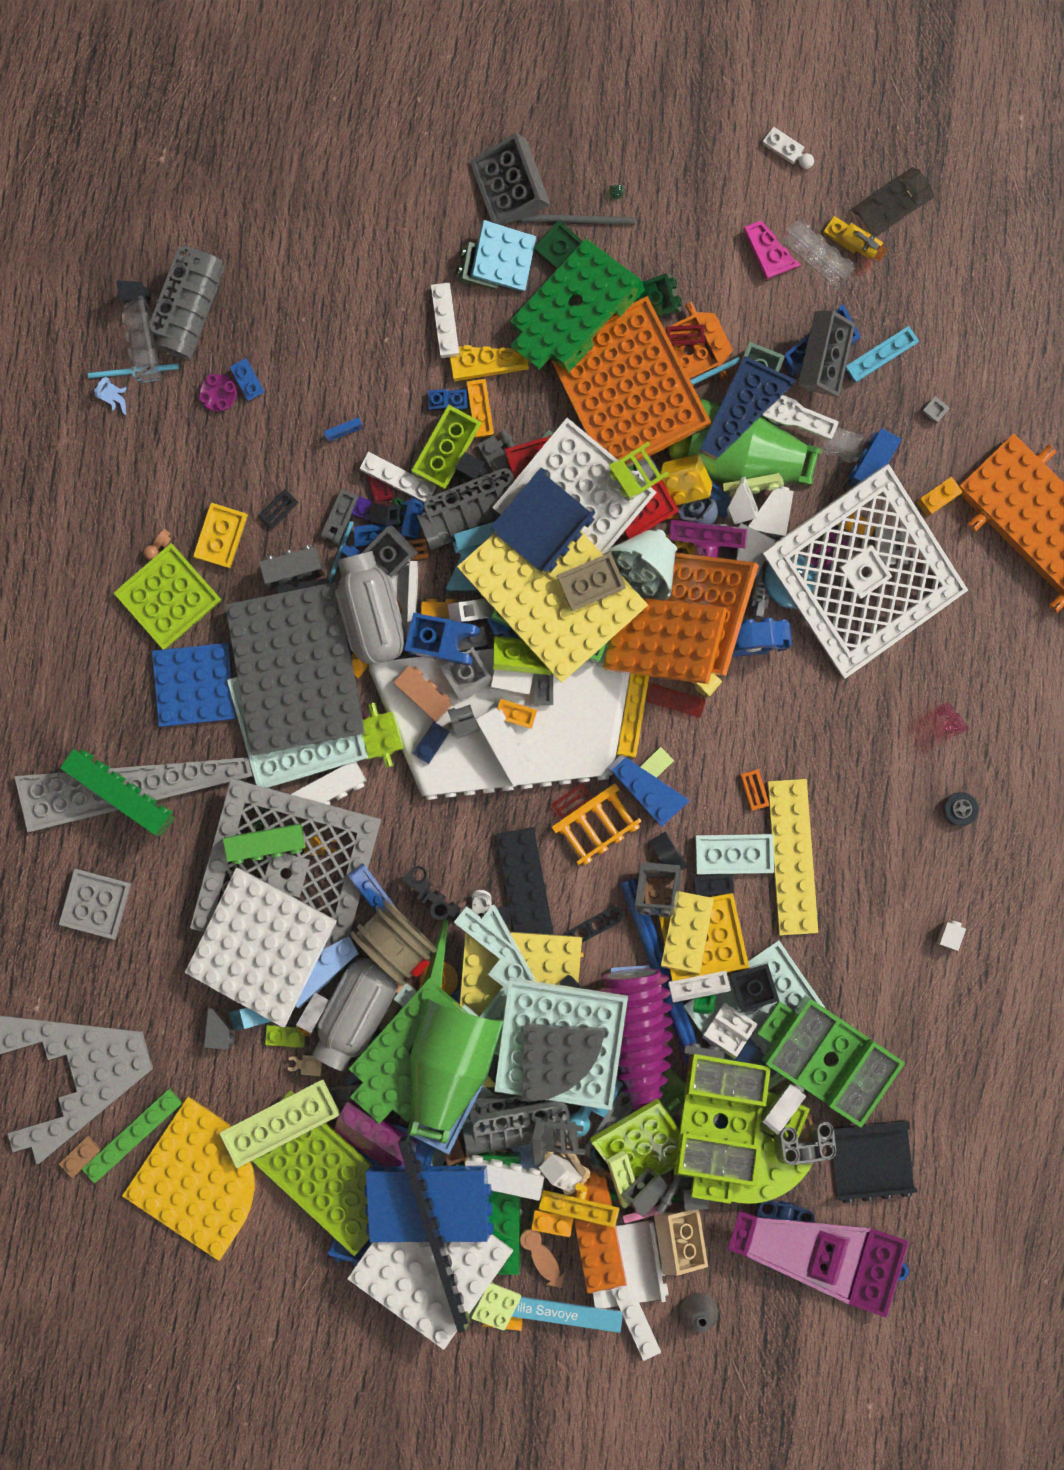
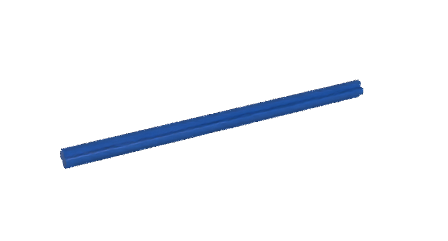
[620,878,728,1129]

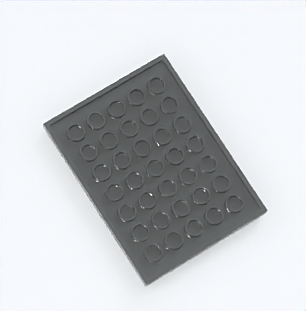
[225,582,365,756]

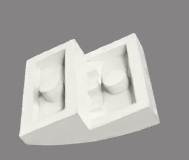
[702,1003,758,1059]

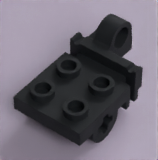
[402,866,461,920]

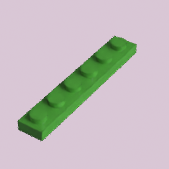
[82,1089,183,1183]

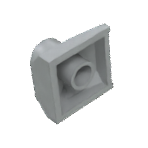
[440,647,492,699]

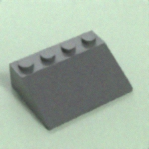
[470,133,551,225]

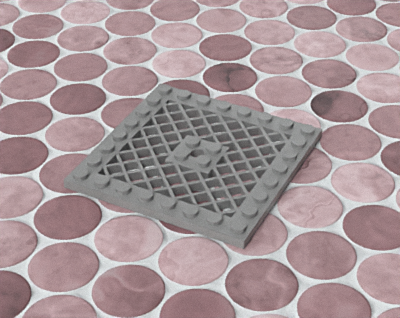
[190,778,381,949]

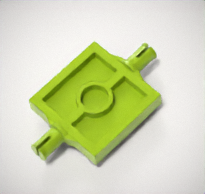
[362,703,404,768]

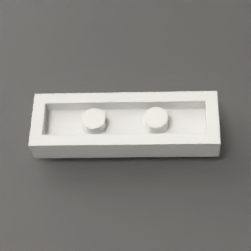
[669,971,731,1002]

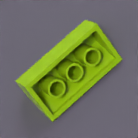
[412,404,482,489]

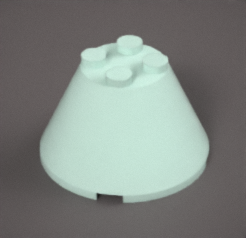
[604,529,677,601]

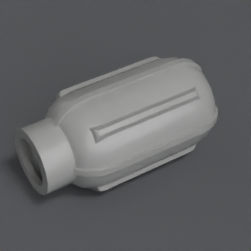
[335,551,406,665]
[312,957,397,1072]

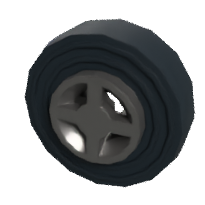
[944,792,979,826]

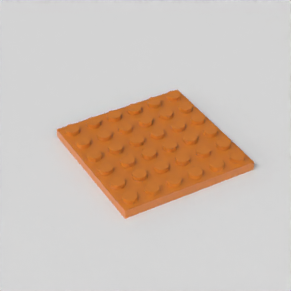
[667,553,758,676]

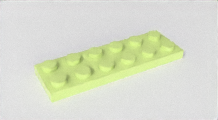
[220,1080,340,1168]

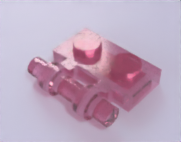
[936,702,968,736]

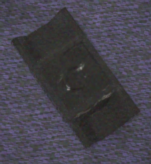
[851,167,934,237]

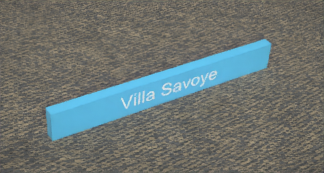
[512,1296,623,1333]

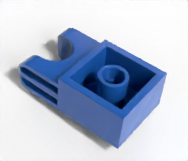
[405,613,480,666]

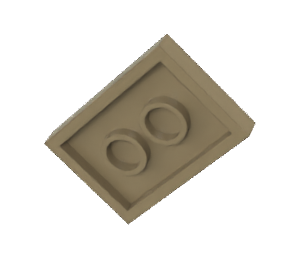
[556,552,626,612]

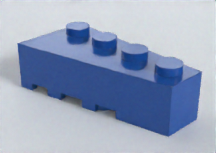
[607,755,690,827]

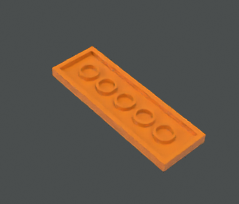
[570,1170,627,1294]

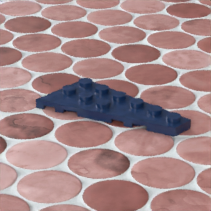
[699,356,796,460]

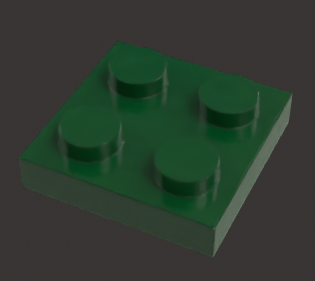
[534,220,583,270]

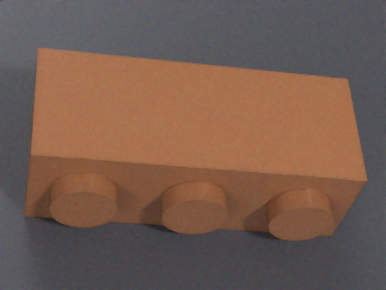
[393,666,452,723]

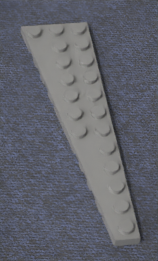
[14,757,253,832]

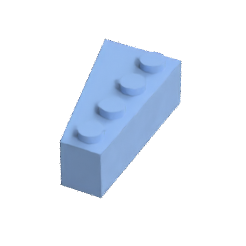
[296,936,360,1009]

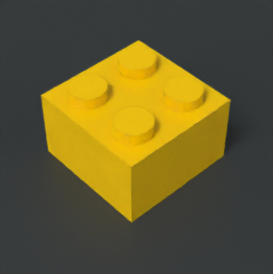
[661,454,712,506]

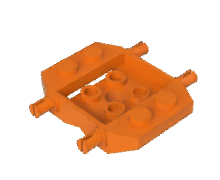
[664,302,733,380]

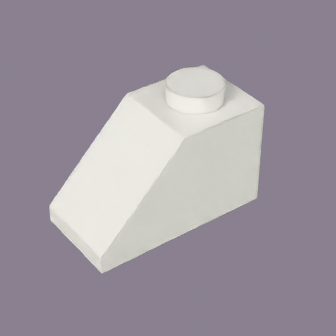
[727,477,758,524]

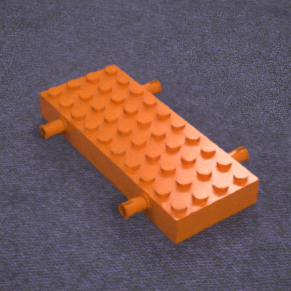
[959,433,1064,613]

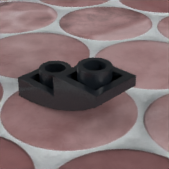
[649,831,687,870]
[590,1149,615,1187]

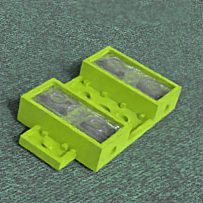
[674,1054,771,1204]

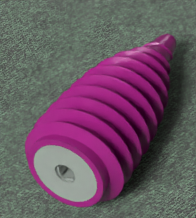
[597,968,673,1112]

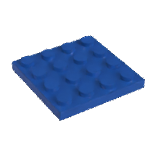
[152,643,236,727]

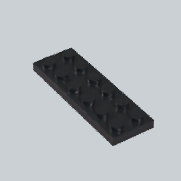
[496,827,554,935]

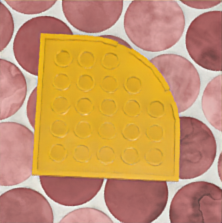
[122,1097,255,1261]

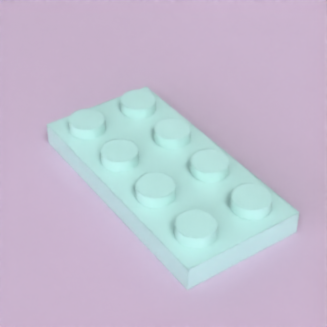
[696,834,774,874]

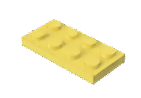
[661,892,714,975]

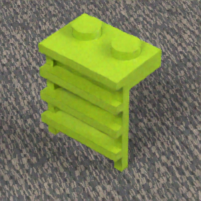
[608,442,669,500]

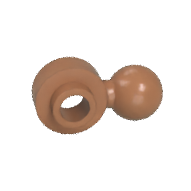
[143,529,171,560]

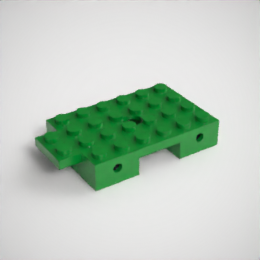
[510,239,645,373]

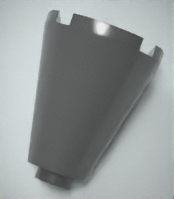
[679,1293,718,1333]

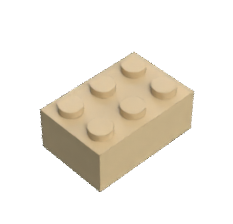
[654,1208,708,1276]

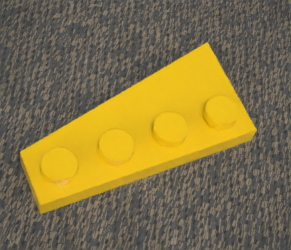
[450,345,529,382]

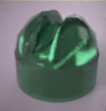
[609,185,624,199]

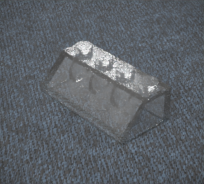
[782,219,856,290]
[122,295,162,384]

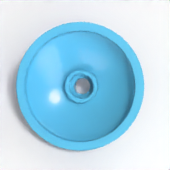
[764,554,816,609]

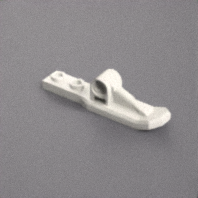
[727,384,839,441]

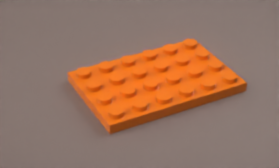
[603,598,727,684]

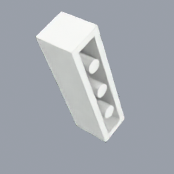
[475,707,535,787]
[292,762,367,819]
[465,1155,545,1200]

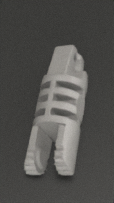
[751,568,770,618]

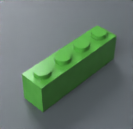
[223,823,306,864]

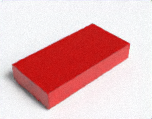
[411,958,430,977]

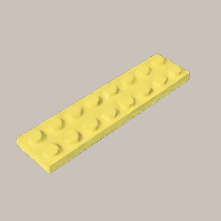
[768,779,818,935]

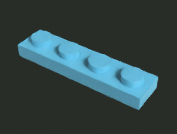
[845,326,919,383]

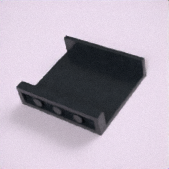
[833,1120,917,1203]

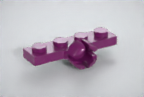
[669,520,748,558]

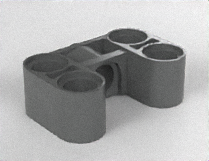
[774,1122,836,1165]

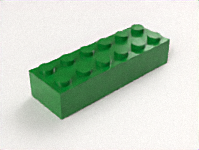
[60,749,176,836]
[480,1152,521,1275]

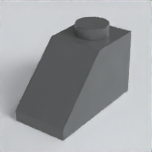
[204,1007,235,1050]

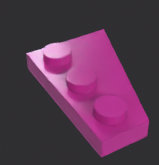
[743,221,801,280]

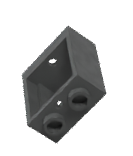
[635,862,682,917]

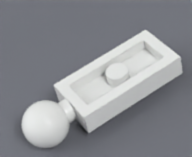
[763,127,814,169]

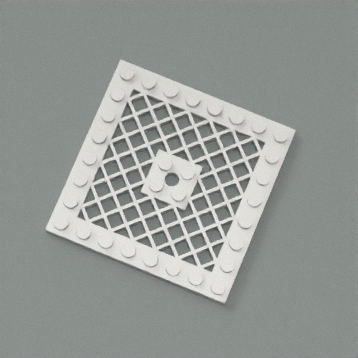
[762,464,968,679]

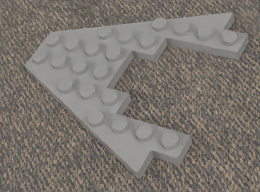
[0,1015,153,1164]

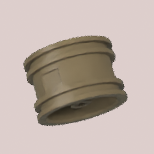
[350,898,437,986]

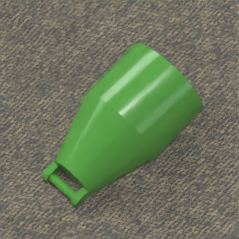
[688,399,821,486]
[407,998,504,1144]

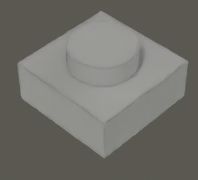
[922,396,950,424]

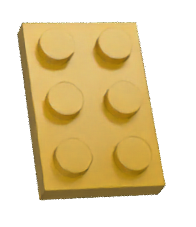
[193,503,248,569]

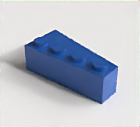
[783,304,861,376]

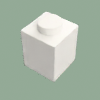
[936,920,966,951]

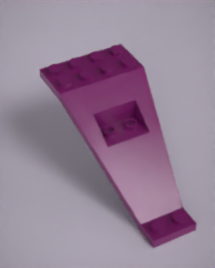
[728,1211,909,1318]

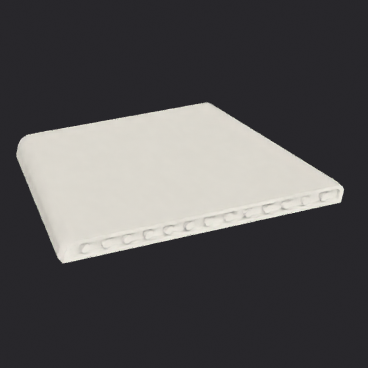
[369,640,630,800]

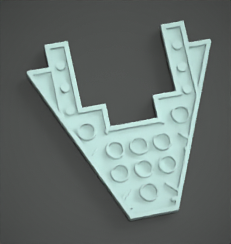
[394,904,537,1055]

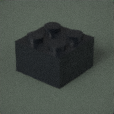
[729,962,780,1012]

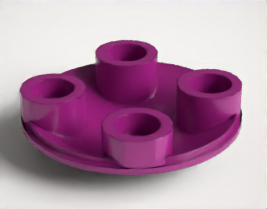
[199,374,237,412]

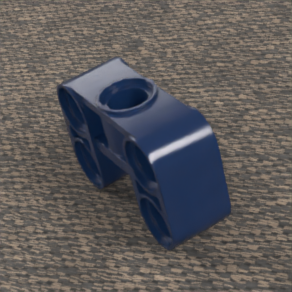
[755,1199,815,1223]

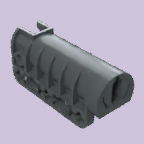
[462,1093,572,1156]

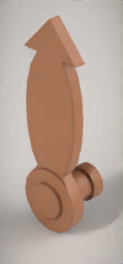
[520,1228,565,1288]

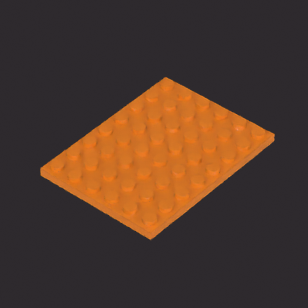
[551,296,712,467]

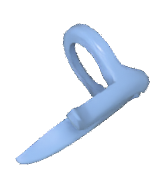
[94,377,127,415]

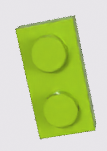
[265,1025,306,1048]

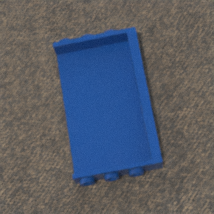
[364,1165,494,1242]

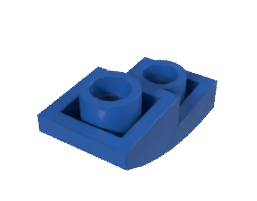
[428,389,469,410]

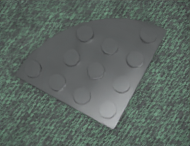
[522,1023,604,1101]

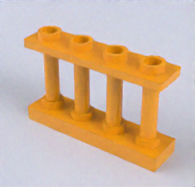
[552,783,641,866]

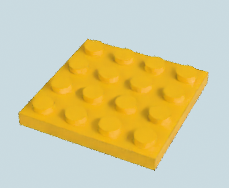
[658,893,749,981]

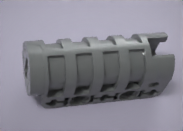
[150,246,225,361]
[417,468,515,550]

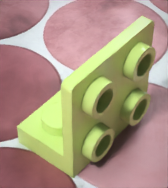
[469,1282,521,1330]

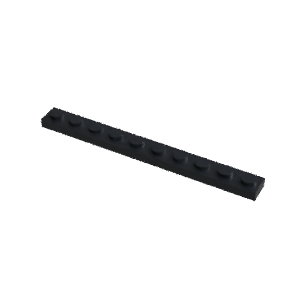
[398,1135,470,1333]

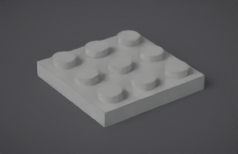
[59,869,132,940]

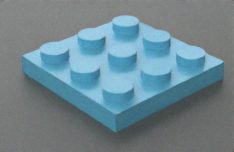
[471,220,536,292]

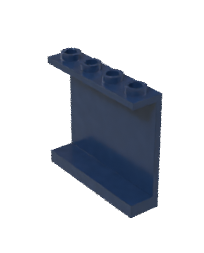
[490,467,595,574]

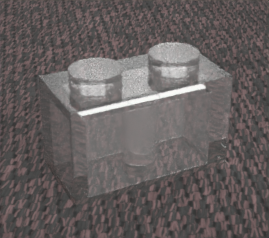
[821,427,866,463]

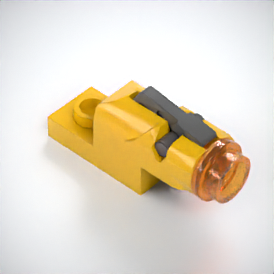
[823,216,888,262]

